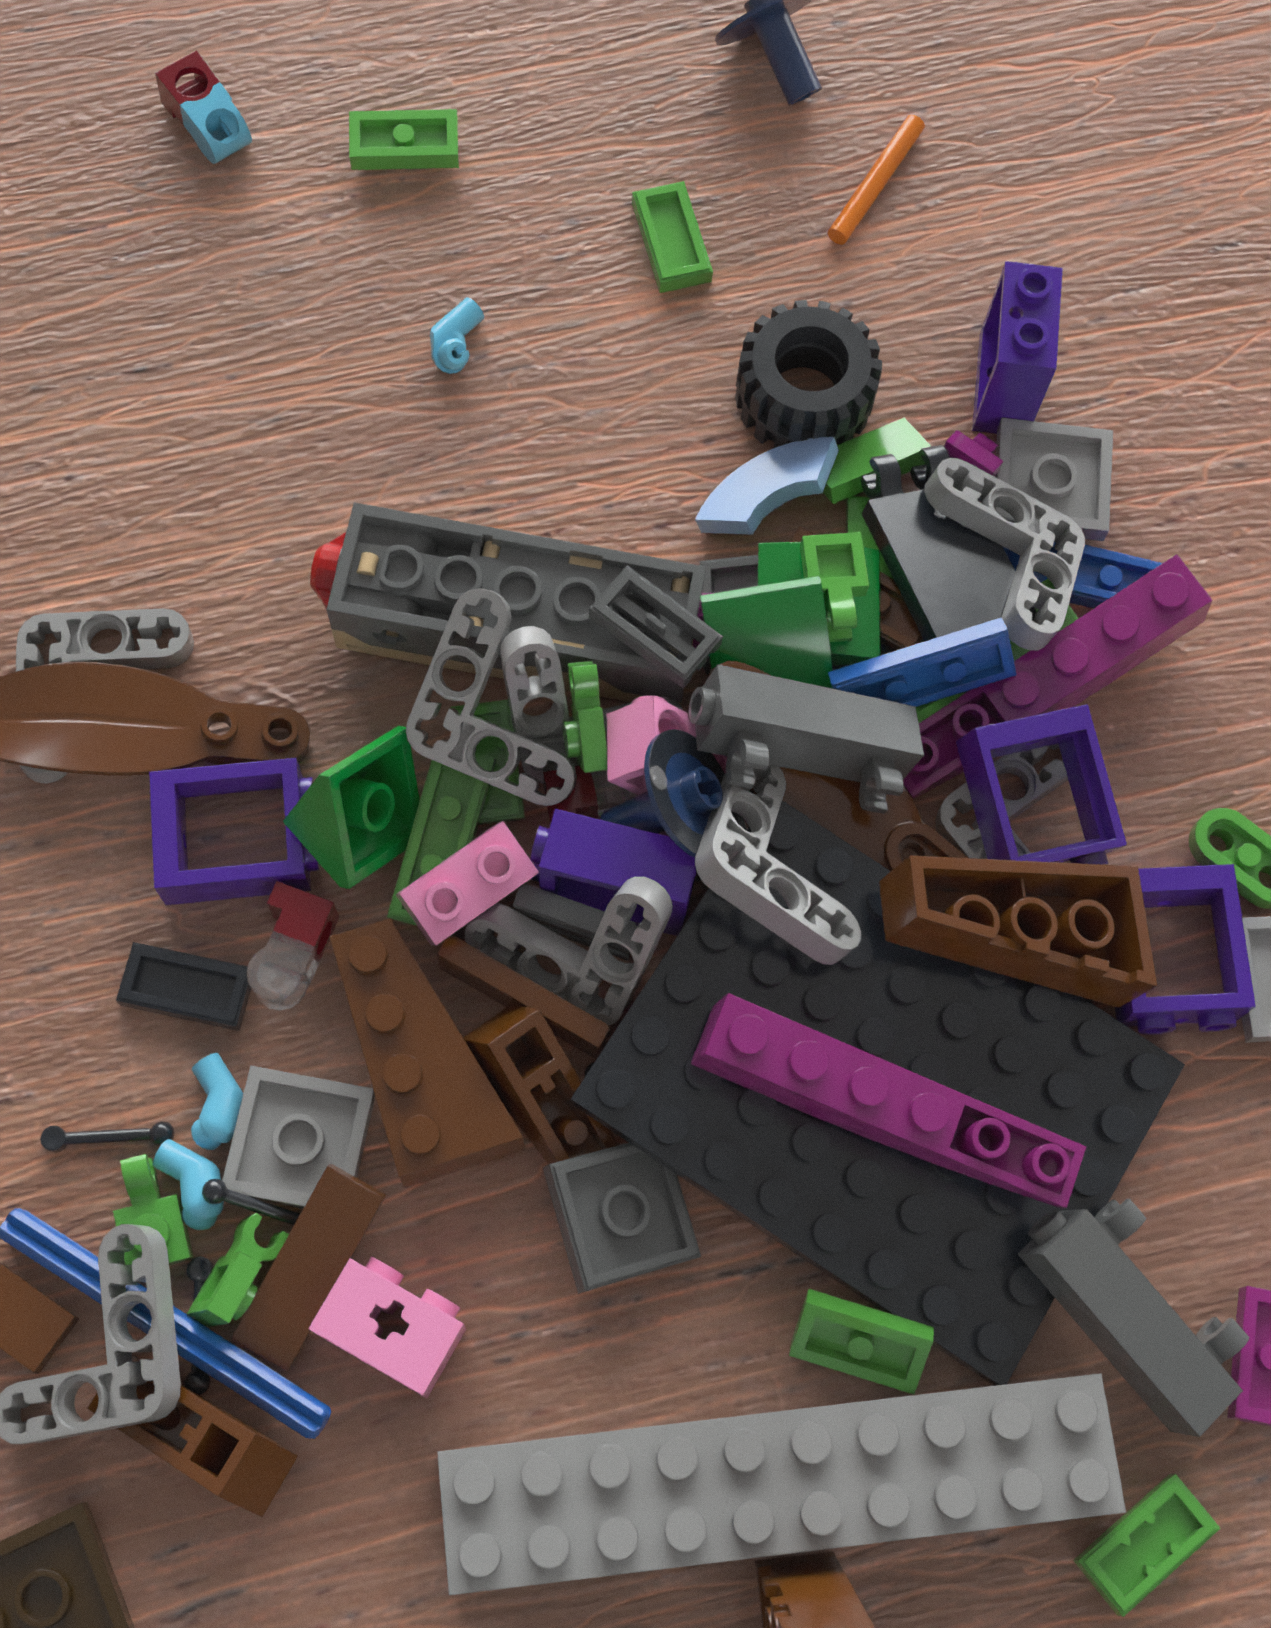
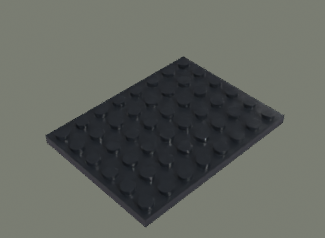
[569,800,1185,1386]

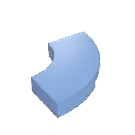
[695,437,839,535]

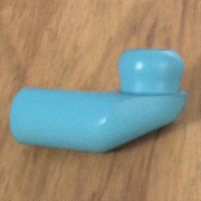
[430,297,484,374]
[191,1053,244,1150]
[153,1139,224,1230]

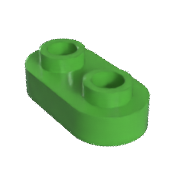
[1189,808,1271,909]

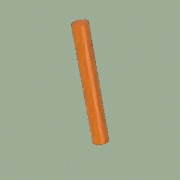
[828,114,925,245]

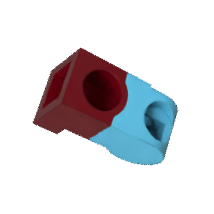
[155,50,252,164]

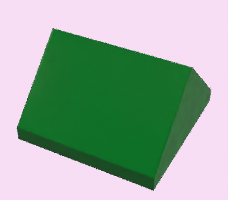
[283,726,420,889]

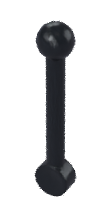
[40,1121,175,1153]
[202,1179,300,1225]
[184,1256,214,1395]

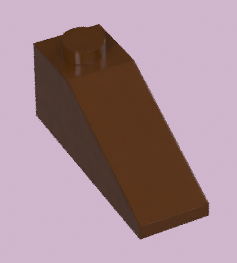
[463,1004,618,1165]
[87,1354,298,1517]

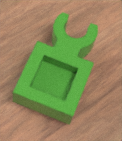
[563,661,607,773]

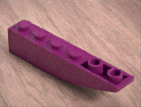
[903,554,1213,799]
[691,993,1086,1209]

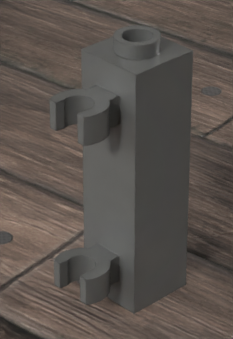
[689,665,924,814]
[1018,1199,1249,1437]

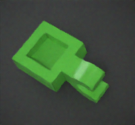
[800,532,869,642]
[113,1154,194,1265]
[187,1213,289,1327]

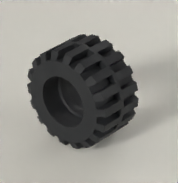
[735,300,882,448]

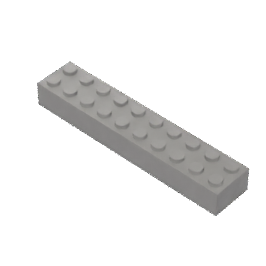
[437,1373,1126,1595]

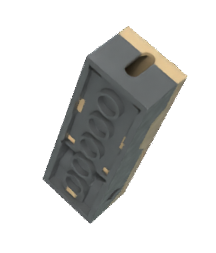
[310,502,706,705]

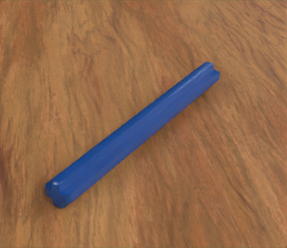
[0,1208,332,1439]

